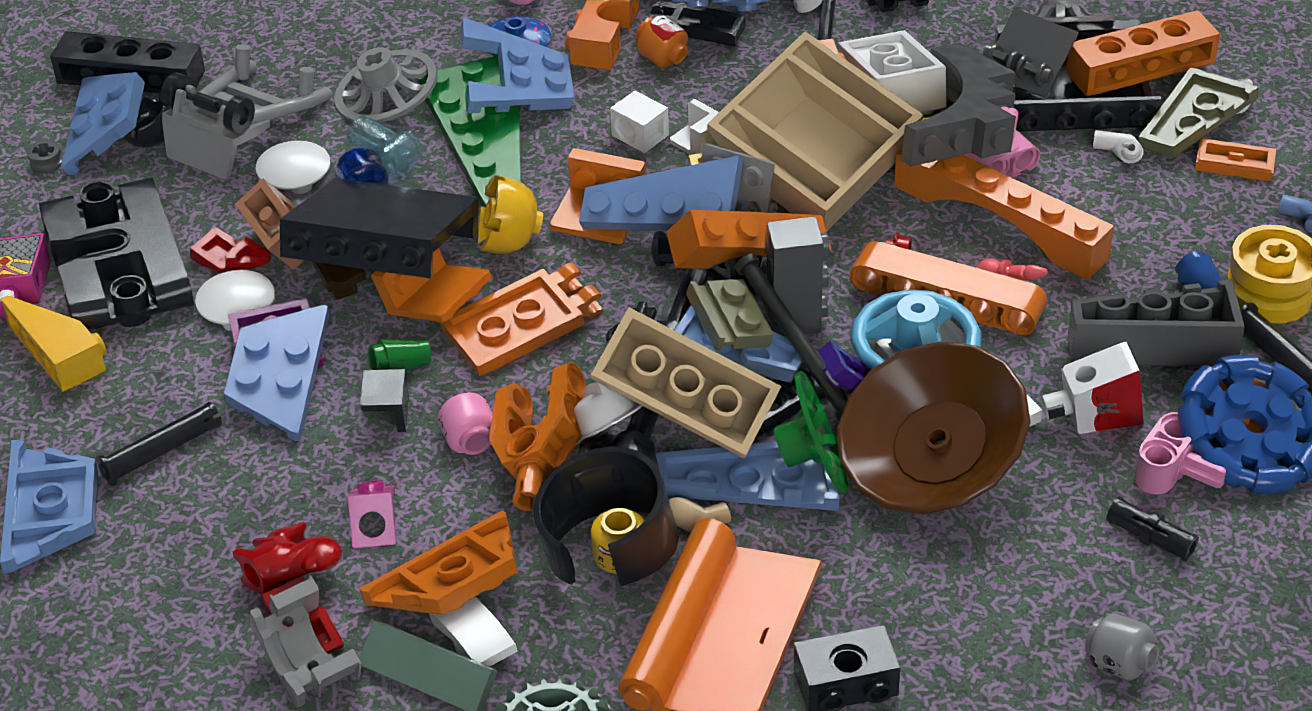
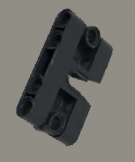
[38,177,194,330]

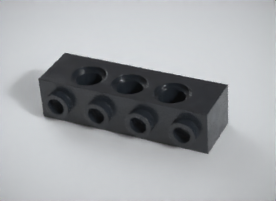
[50,31,205,94]

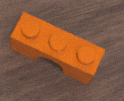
[565,0,640,70]

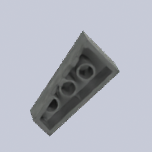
[1067,279,1245,368]

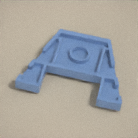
[459,18,574,113]

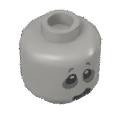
[1085,613,1159,681]

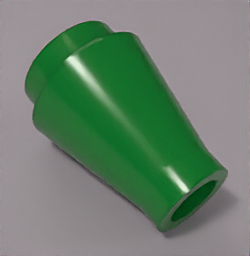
[368,339,431,372]

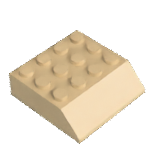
[707,31,923,231]

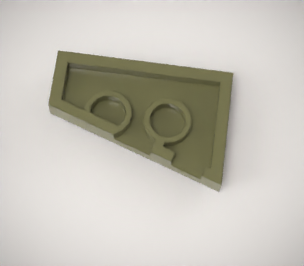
[1139,67,1259,158]

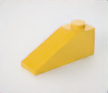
[1,295,107,392]

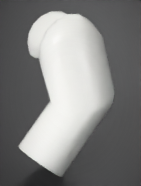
[1093,130,1143,164]

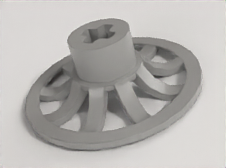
[1007,0,1115,23]
[334,47,438,124]

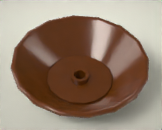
[837,341,1031,515]

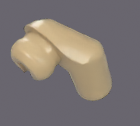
[669,497,731,533]

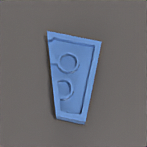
[674,305,803,383]

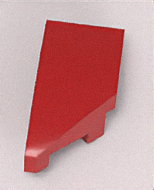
[190,227,272,273]

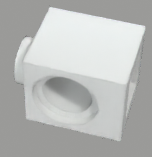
[610,91,669,153]

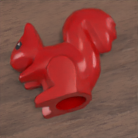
[233,522,342,595]

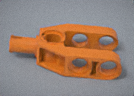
[489,361,586,511]

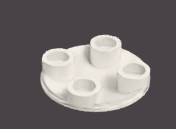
[256,141,330,194]
[195,270,276,330]

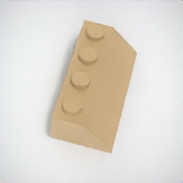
[590,307,781,458]

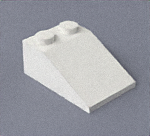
[838,30,946,115]

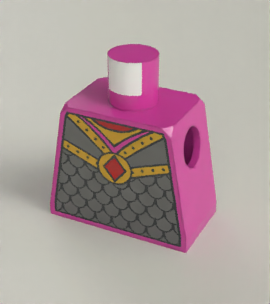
[0,233,51,318]

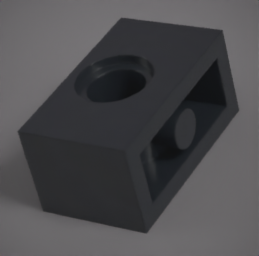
[793,625,901,711]

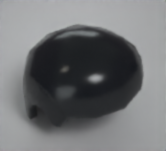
[124,93,170,147]

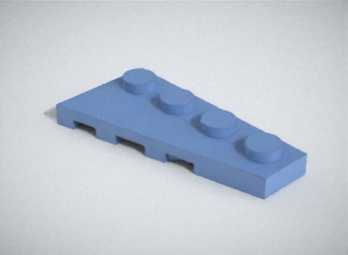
[579,155,743,231]
[656,441,840,511]

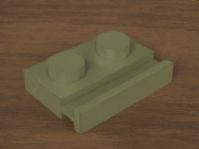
[686,279,774,350]

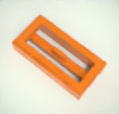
[1195,138,1276,181]

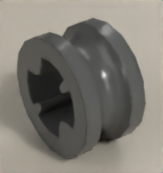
[26,140,63,173]

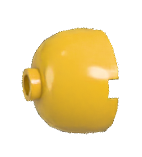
[478,175,543,254]

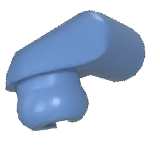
[1278,194,1312,233]

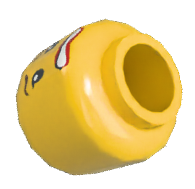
[590,508,645,574]

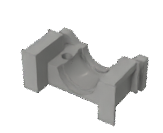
[250,575,362,708]

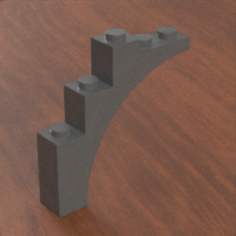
[901,43,1016,167]

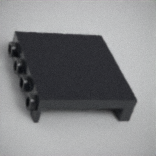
[994,20,1161,132]
[280,178,479,279]

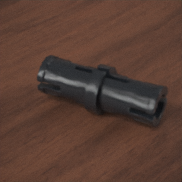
[1106,496,1199,561]

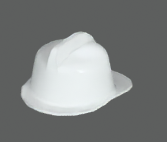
[574,382,642,449]

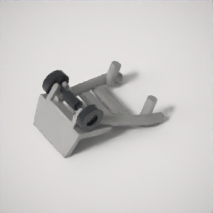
[160,44,332,180]

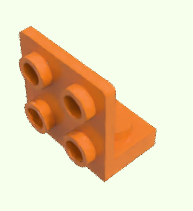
[550,148,646,244]
[371,248,492,323]

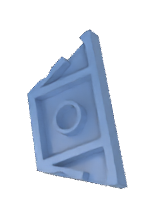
[61,72,145,175]
[224,305,330,441]
[0,440,98,574]

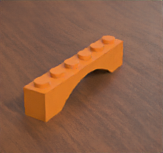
[894,148,1114,280]

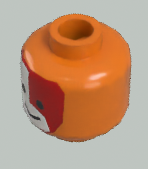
[635,15,688,68]

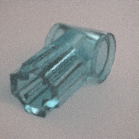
[348,115,422,176]

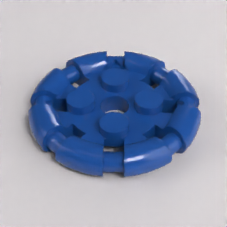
[1178,355,1312,494]

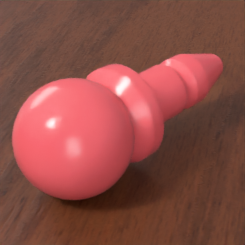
[976,258,1048,281]

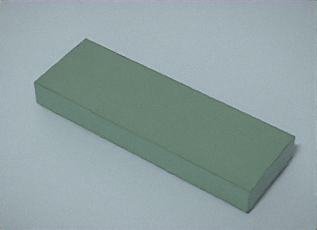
[359,621,498,711]

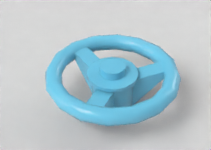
[850,289,982,370]

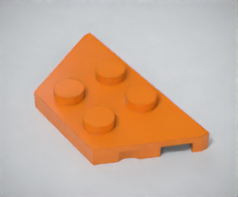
[359,510,518,615]

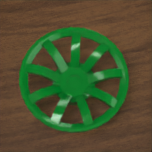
[774,371,849,495]

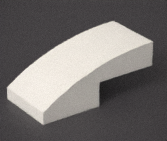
[429,597,518,667]

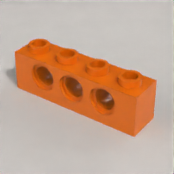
[1066,10,1220,97]

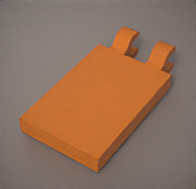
[440,263,603,376]

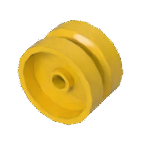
[1226,225,1312,324]

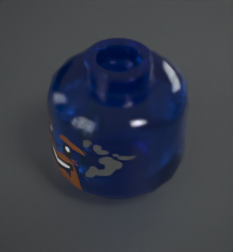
[335,147,389,185]

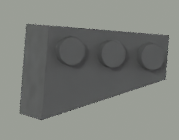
[761,217,830,337]

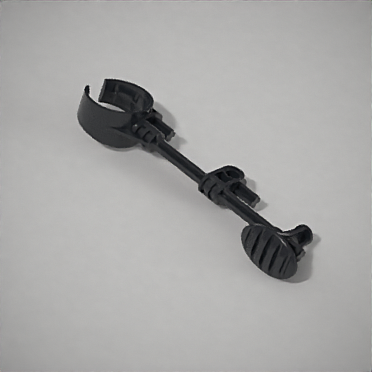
[533,201,763,586]

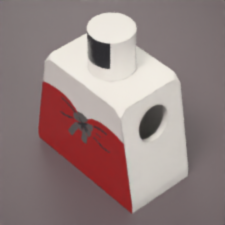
[1041,342,1144,434]

